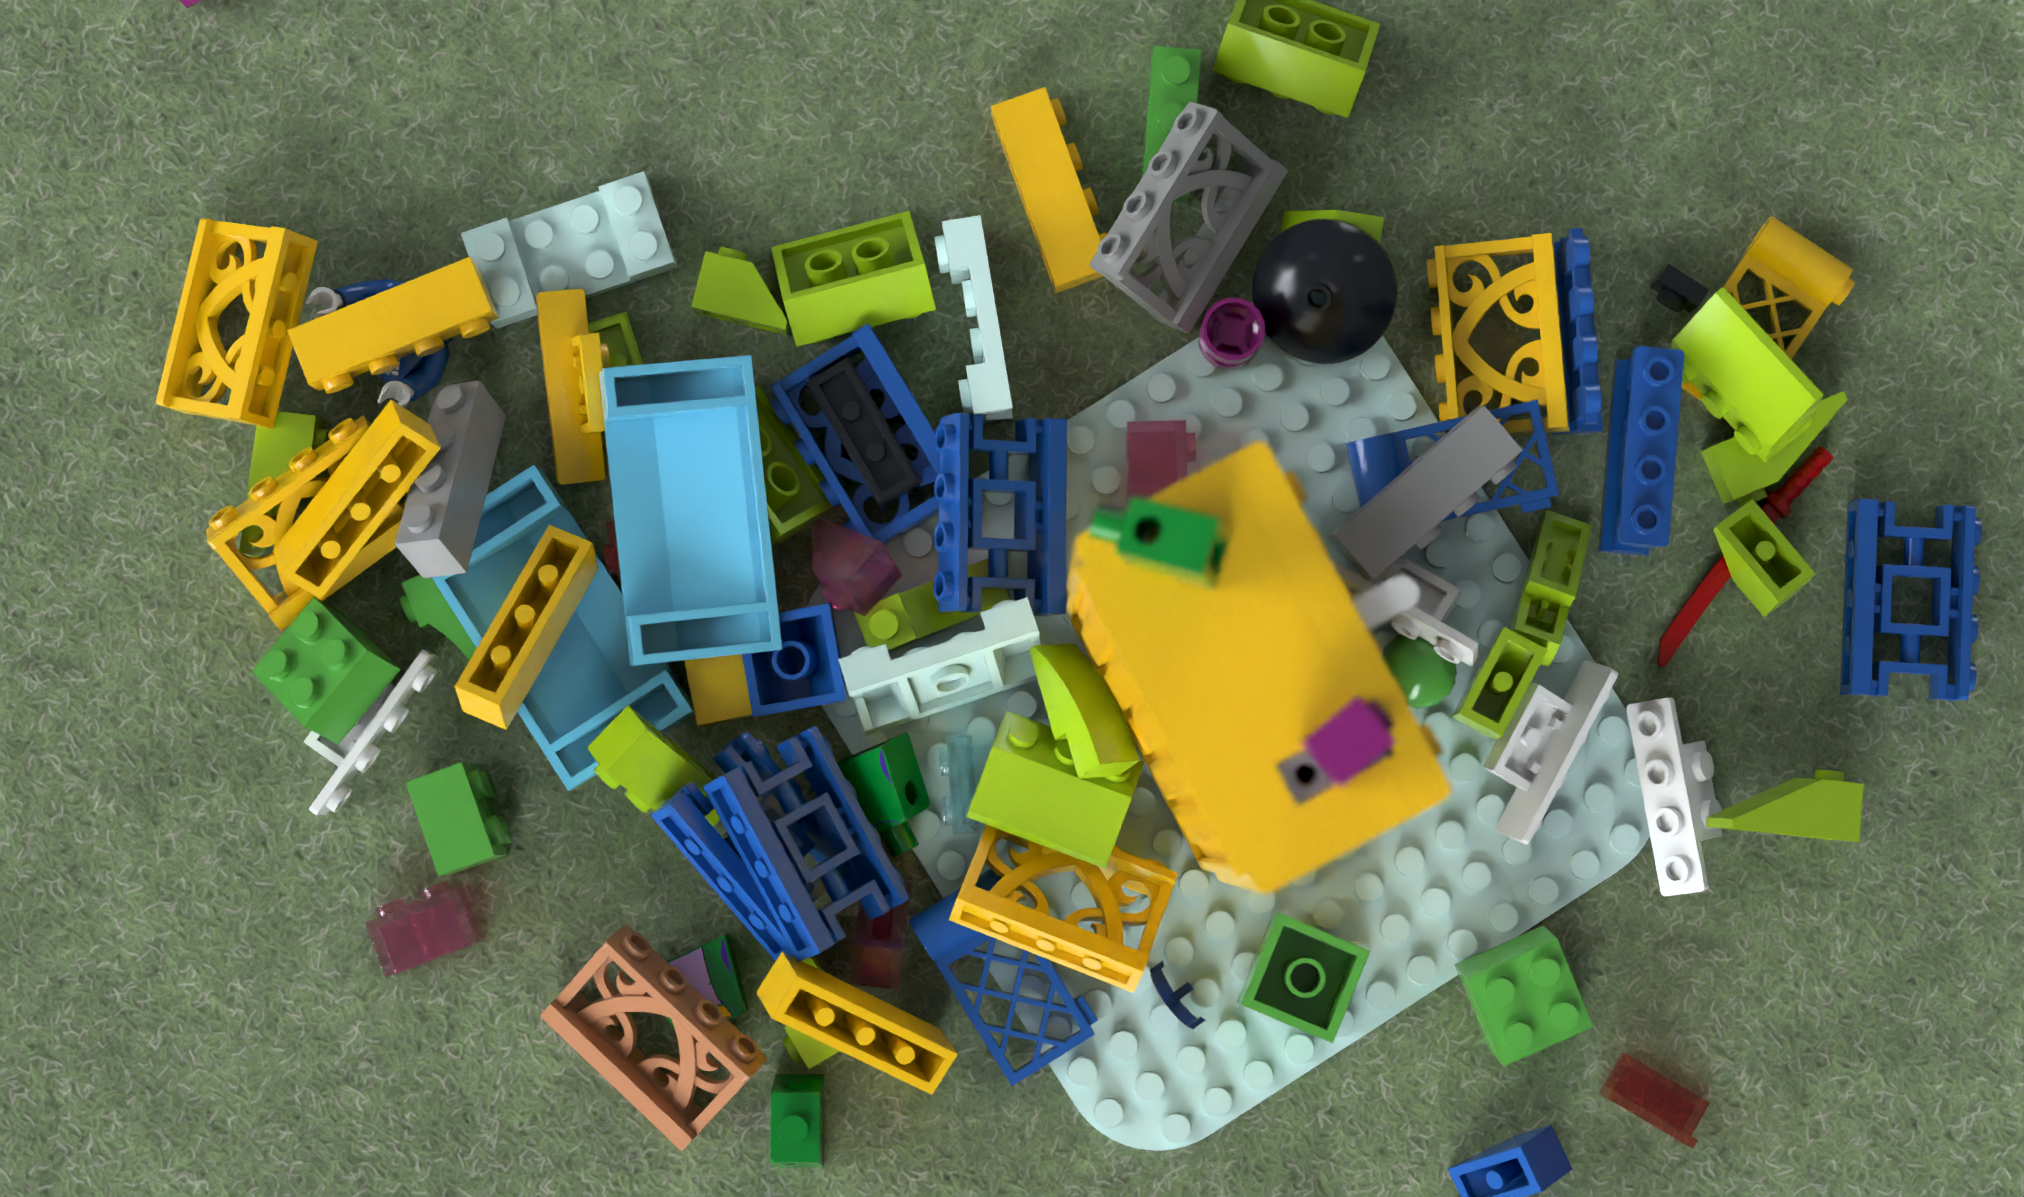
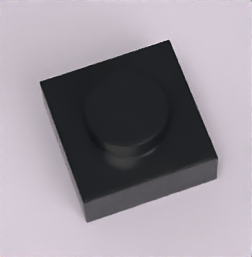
[1650,264,1709,313]

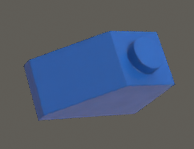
[1448,1125,1572,1197]

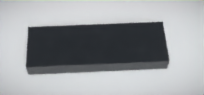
[806,357,923,508]

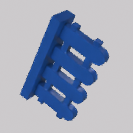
[1552,228,1603,435]

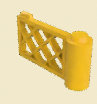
[1682,215,1855,402]

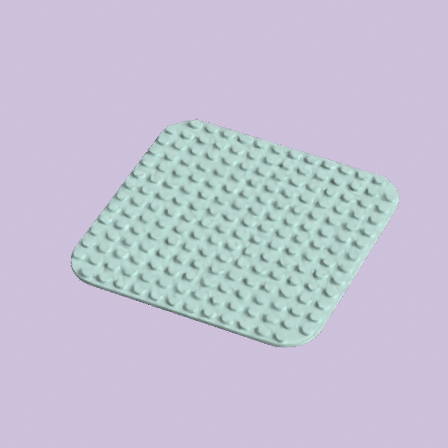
[807,291,1650,1151]

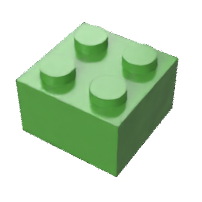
[252,597,401,745]
[405,762,513,876]
[1237,911,1370,1043]
[1454,926,1593,1066]

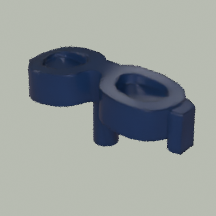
[1149,961,1205,1029]

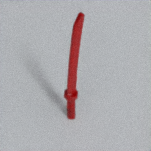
[1657,446,1834,667]

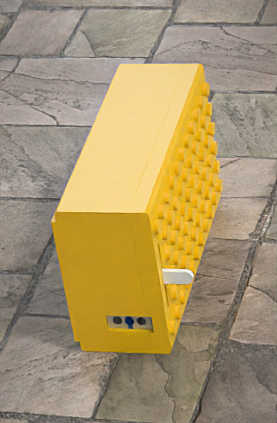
[1066,441,1451,894]

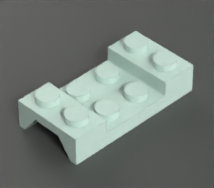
[461,171,678,329]
[934,215,1013,424]
[838,597,1041,736]

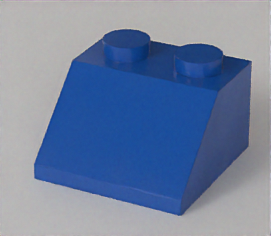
[742,603,849,717]

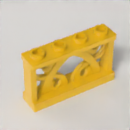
[156,218,318,429]
[1427,233,1570,436]
[206,415,410,631]
[949,825,1178,993]

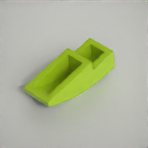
[1029,643,1140,779]

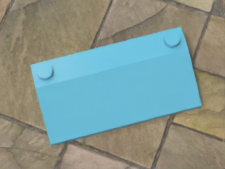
[599,355,782,666]
[432,465,695,791]

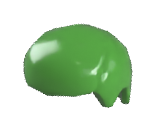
[1382,634,1457,709]

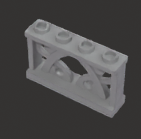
[1089,102,1288,334]

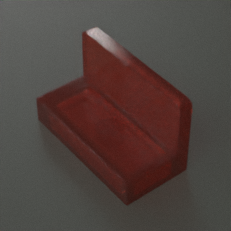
[1598,1052,1710,1149]

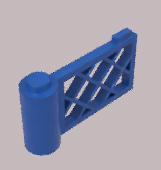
[1346,400,1559,522]
[909,869,1098,1086]

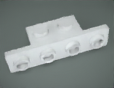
[1330,557,1478,666]
[304,649,438,815]
[1482,660,1618,845]
[1627,697,1722,896]

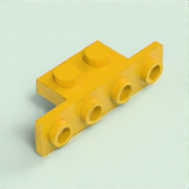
[535,289,610,485]

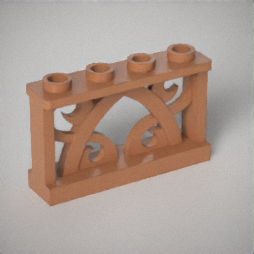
[540,924,767,1151]

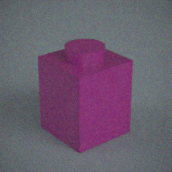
[1300,696,1396,788]

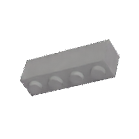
[395,381,506,578]
[1328,405,1523,581]

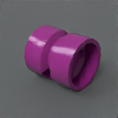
[1199,298,1265,370]

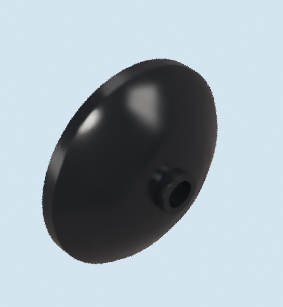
[1252,218,1398,364]

